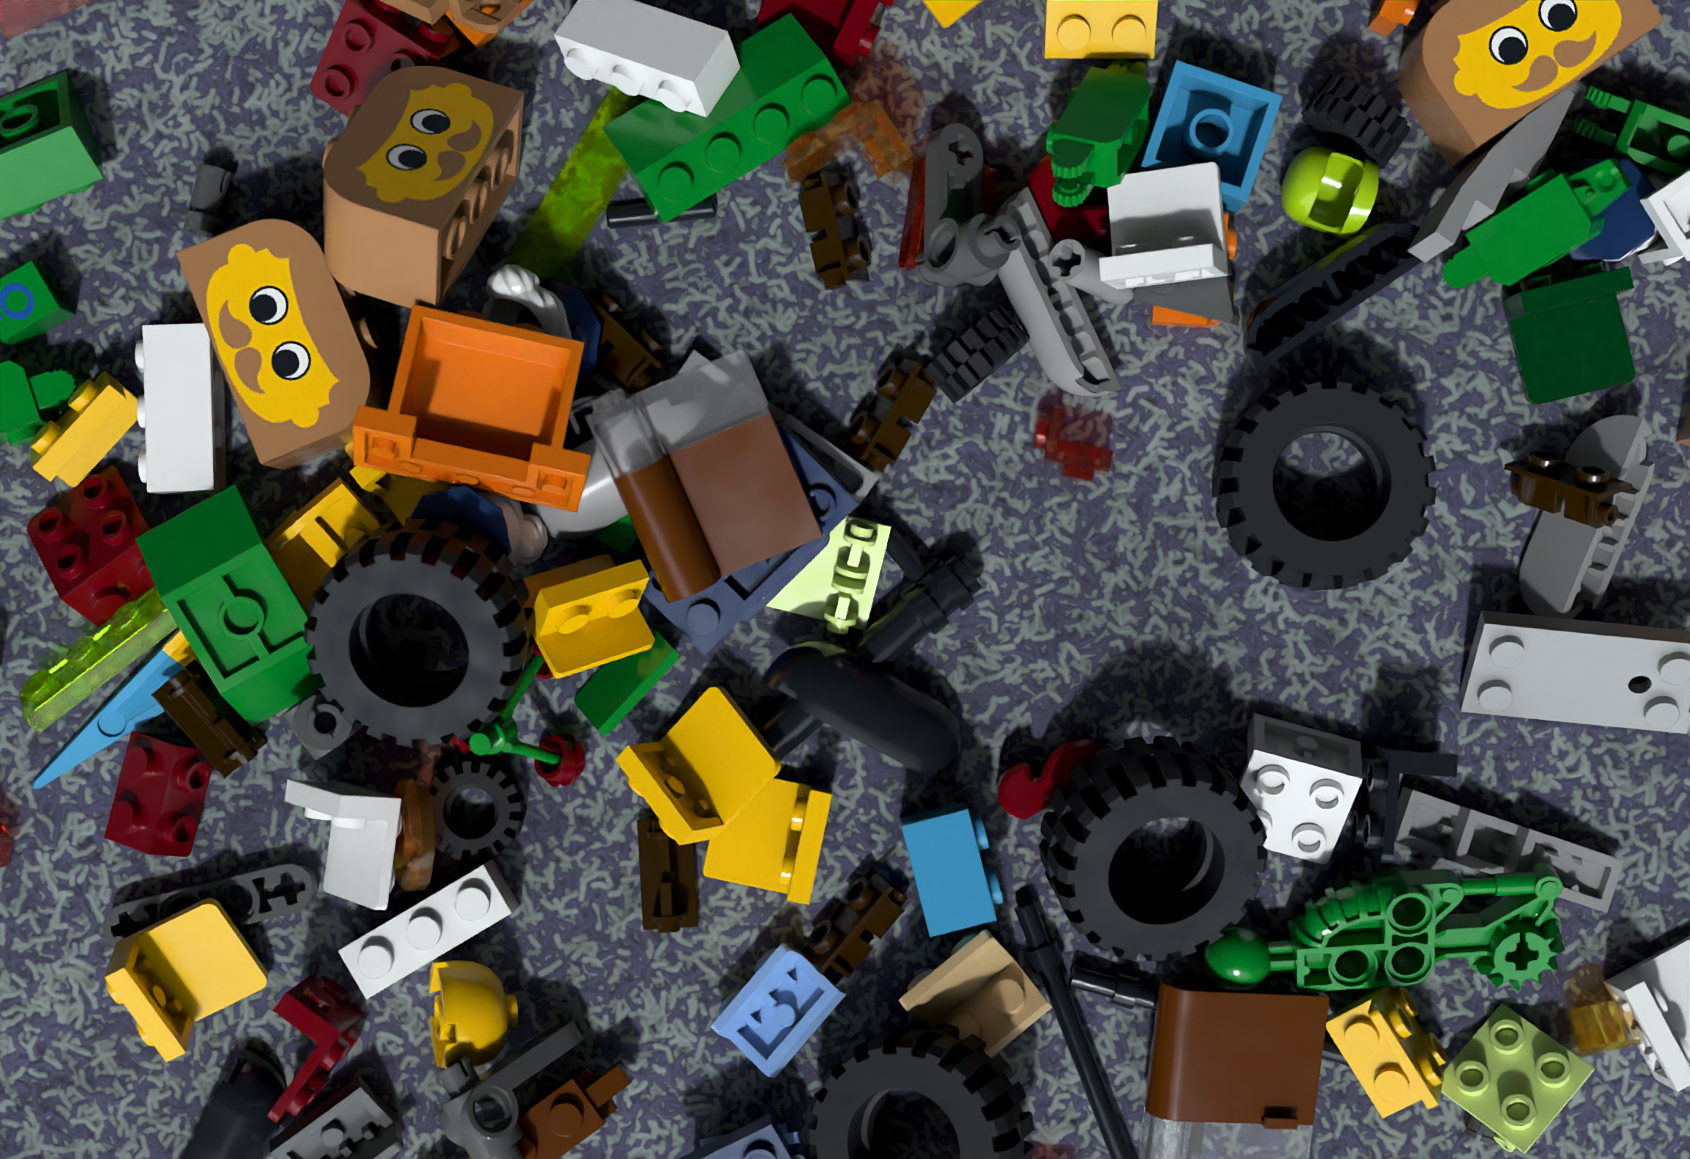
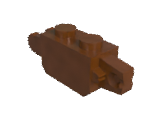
[463,1060,634,1159]

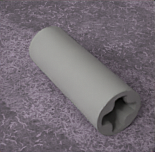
[1048,239,1136,305]

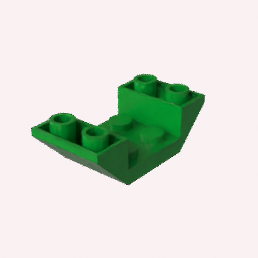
[135,483,323,727]

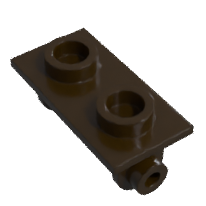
[797,171,871,290]
[581,288,670,393]
[842,357,938,473]
[1504,450,1632,529]
[151,659,267,779]
[637,818,698,933]
[802,867,908,983]

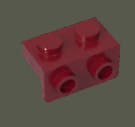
[104,731,213,857]

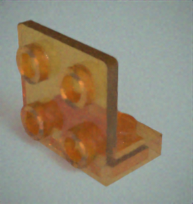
[782,98,914,188]

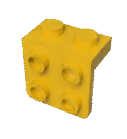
[615,686,781,846]
[104,898,268,1062]

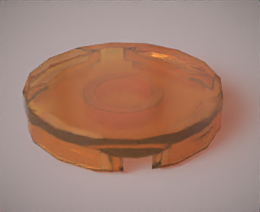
[393,779,435,891]

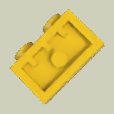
[703,778,833,905]

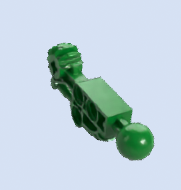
[1201,862,1565,992]

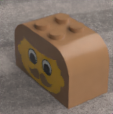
[1398,0,1665,168]
[323,66,524,310]
[176,219,391,471]

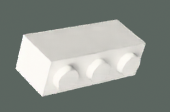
[554,0,740,118]
[135,323,227,495]
[338,859,520,999]

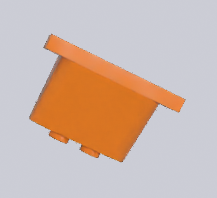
[353,304,591,513]

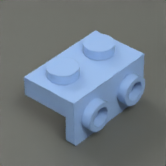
[711,943,846,1079]

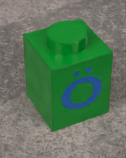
[0,260,76,348]

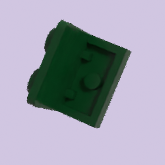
[1502,261,1635,405]

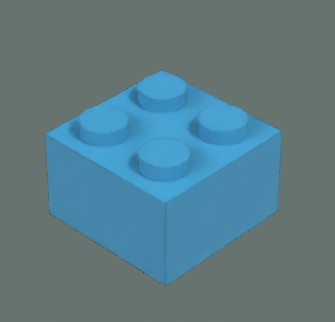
[1135,60,1283,213]
[899,801,1003,937]

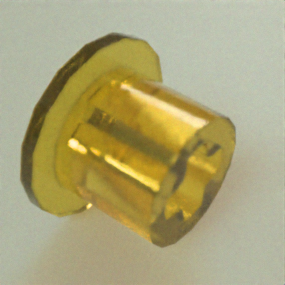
[1567,1000,1642,1059]

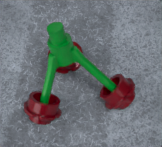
[449,634,585,787]

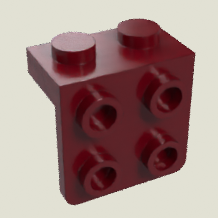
[310,0,468,117]
[757,0,897,72]
[27,464,155,627]
[267,975,364,1123]

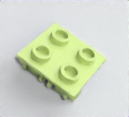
[766,515,891,634]
[1441,1003,1595,1154]

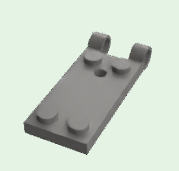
[1458,610,1690,737]

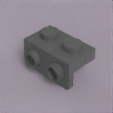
[269,1076,404,1159]

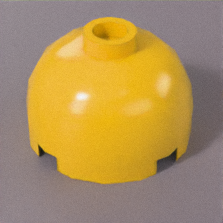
[429,960,518,1069]

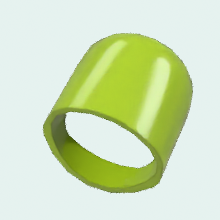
[1281,146,1379,240]

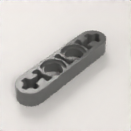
[103,862,319,949]

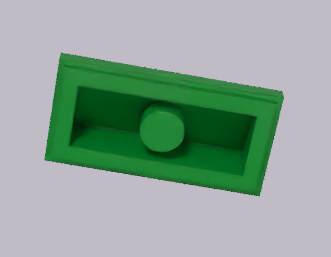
[574,622,680,736]

